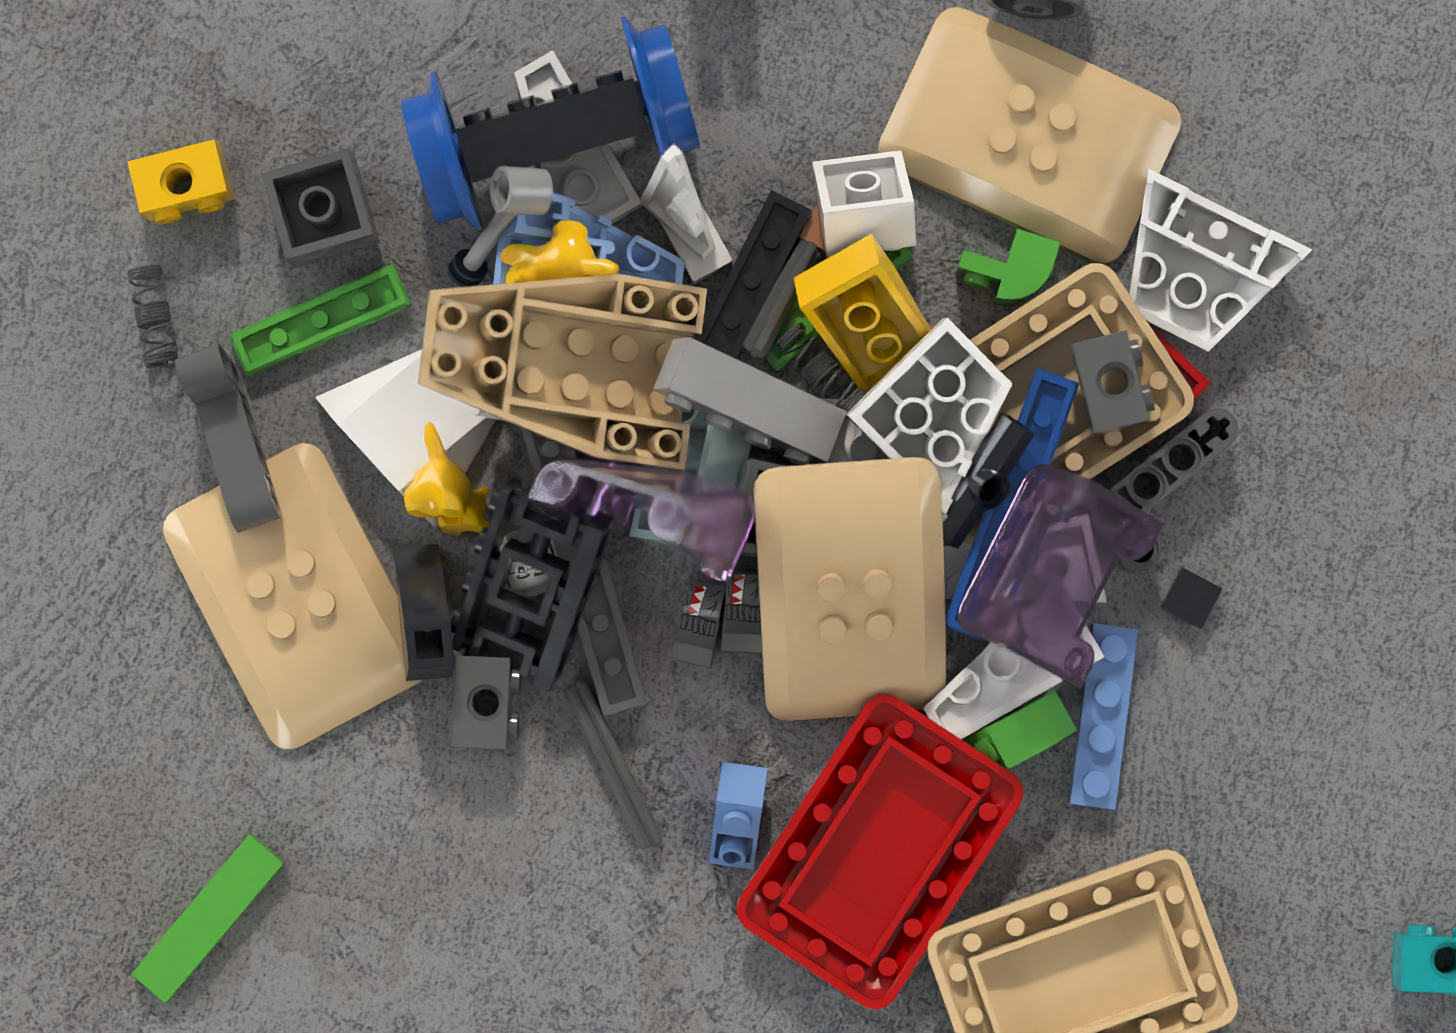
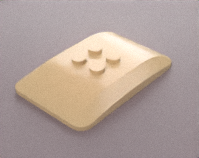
[878,7,1181,264]
[964,263,1194,545]
[163,443,423,749]
[754,457,946,721]
[927,849,1238,1033]

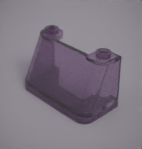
[527,457,755,583]
[958,464,1163,689]

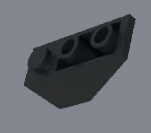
[393,544,455,681]

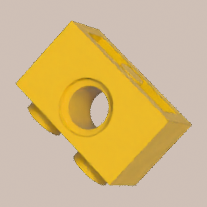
[127,139,235,224]

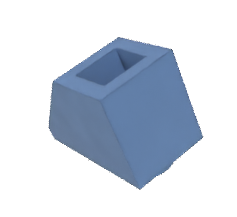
[709,762,768,870]

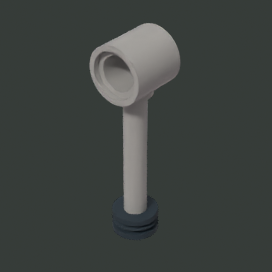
[448,166,553,287]

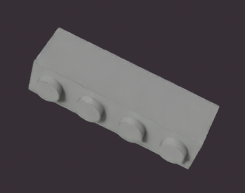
[653,337,847,466]

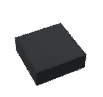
[1159,567,1222,629]

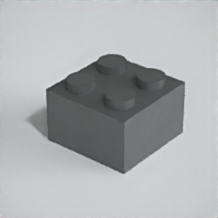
[261,148,380,268]

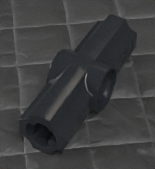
[942,412,1035,549]

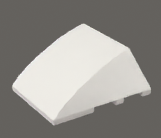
[1129,169,1312,352]
[315,349,497,528]

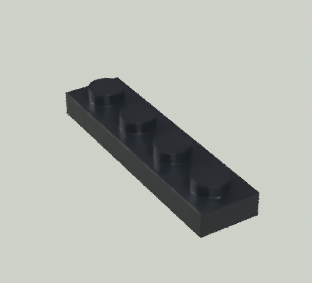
[696,190,811,360]

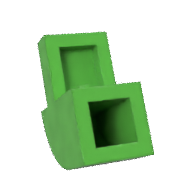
[956,229,1061,306]
[962,690,1077,769]

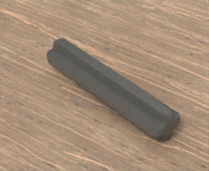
[742,239,820,360]

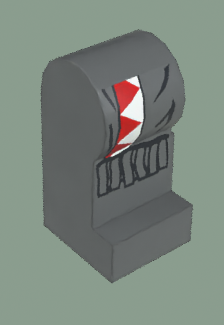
[721,569,762,654]
[669,579,726,668]

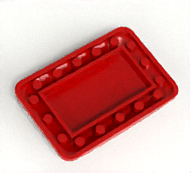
[737,694,1023,1009]

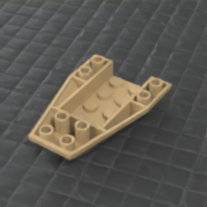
[418,274,707,471]

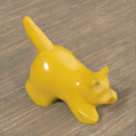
[500,220,619,284]
[404,422,490,536]

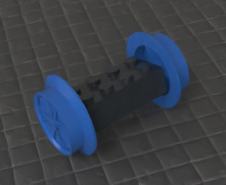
[401,16,700,231]

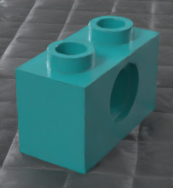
[1392,924,1456,994]

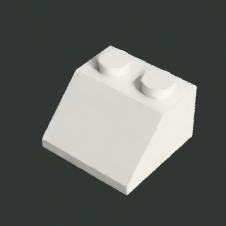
[812,150,916,257]

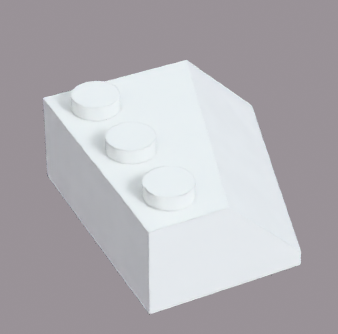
[846,318,1012,514]

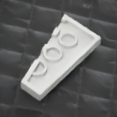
[923,578,1104,740]

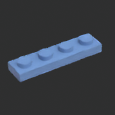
[1068,623,1138,810]

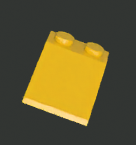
[794,234,931,394]

